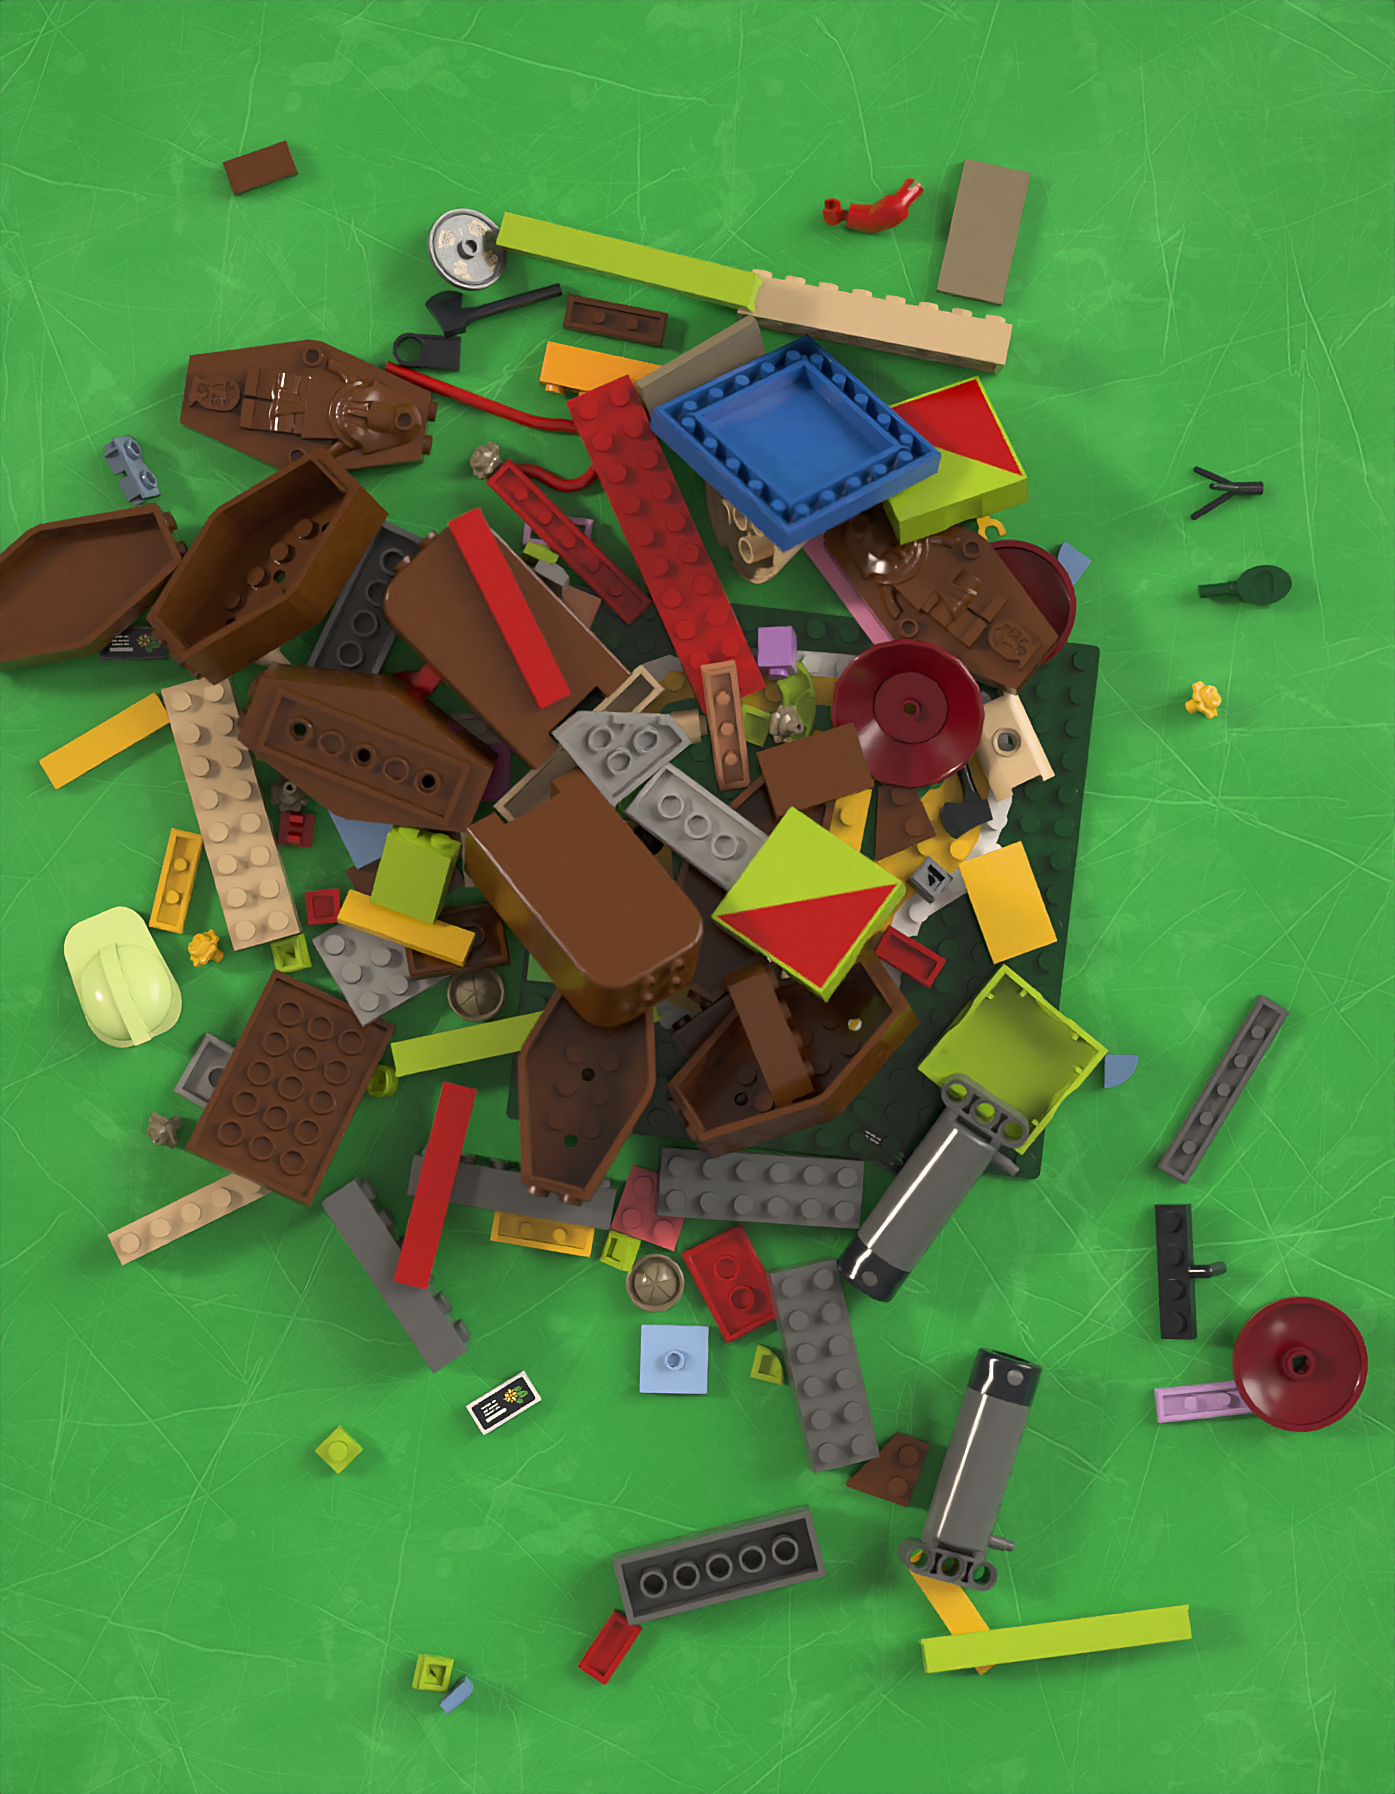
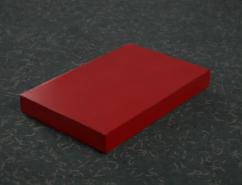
[681,1223,776,1344]

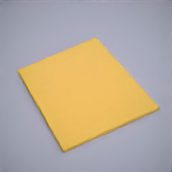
[957,841,1057,964]

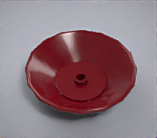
[830,638,985,789]

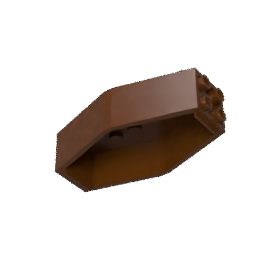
[146,445,389,685]
[236,662,499,833]
[666,950,919,1158]
[518,988,656,1207]

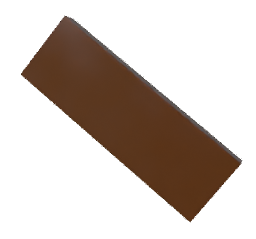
[563,294,668,348]

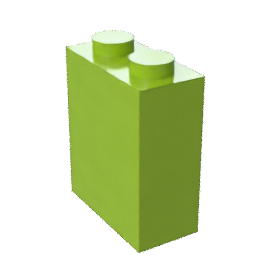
[370,825,461,925]

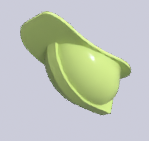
[64,906,182,1048]

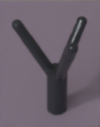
[1191,466,1264,520]

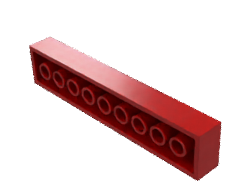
[566,374,766,714]

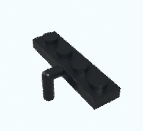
[1155,1203,1227,1340]

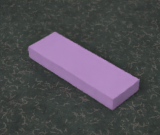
[1154,1380,1253,1423]

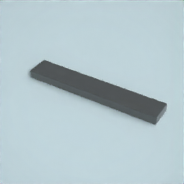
[1156,995,1289,1185]

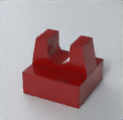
[277,811,316,848]

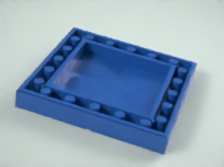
[650,334,942,553]

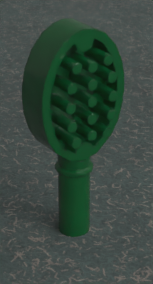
[1198,565,1292,605]

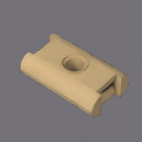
[975,690,1055,802]

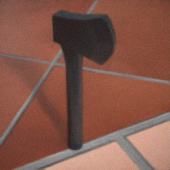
[425,283,562,338]
[941,762,993,839]

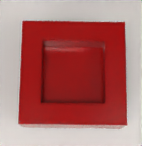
[305,888,342,925]

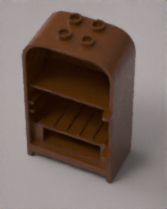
[381,526,632,770]
[464,766,703,1027]

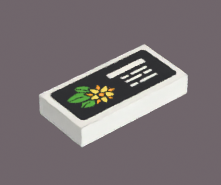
[466,1370,541,1435]

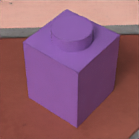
[758,626,797,680]

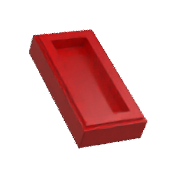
[873,925,946,989]
[577,1609,643,1685]

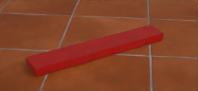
[485,459,653,626]
[447,507,572,709]
[394,1081,478,1290]

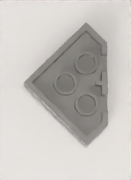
[552,711,692,807]
[311,924,450,1028]

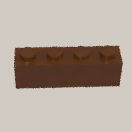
[723,961,816,1107]

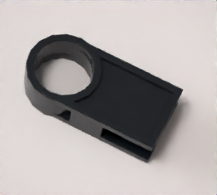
[393,333,462,371]

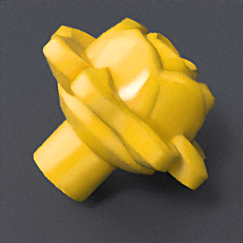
[1185,681,1221,719]
[188,929,224,968]

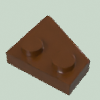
[874,784,936,862]
[846,1431,930,1507]

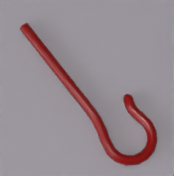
[384,361,598,493]

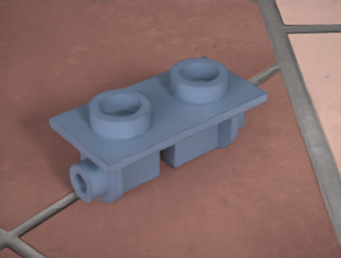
[104,435,161,507]

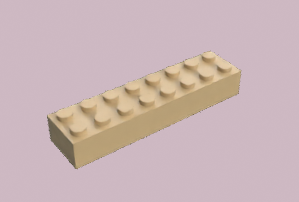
[736,269,1013,374]
[161,676,303,951]

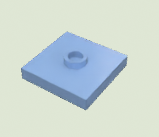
[640,1324,709,1394]

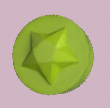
[367,1064,399,1098]

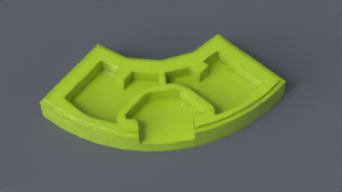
[774,660,816,744]

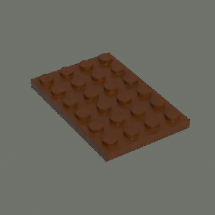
[185,969,396,1208]

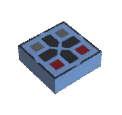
[439,1675,474,1713]

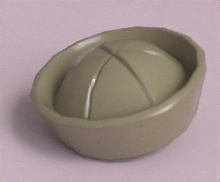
[447,968,506,1022]
[626,1254,684,1313]

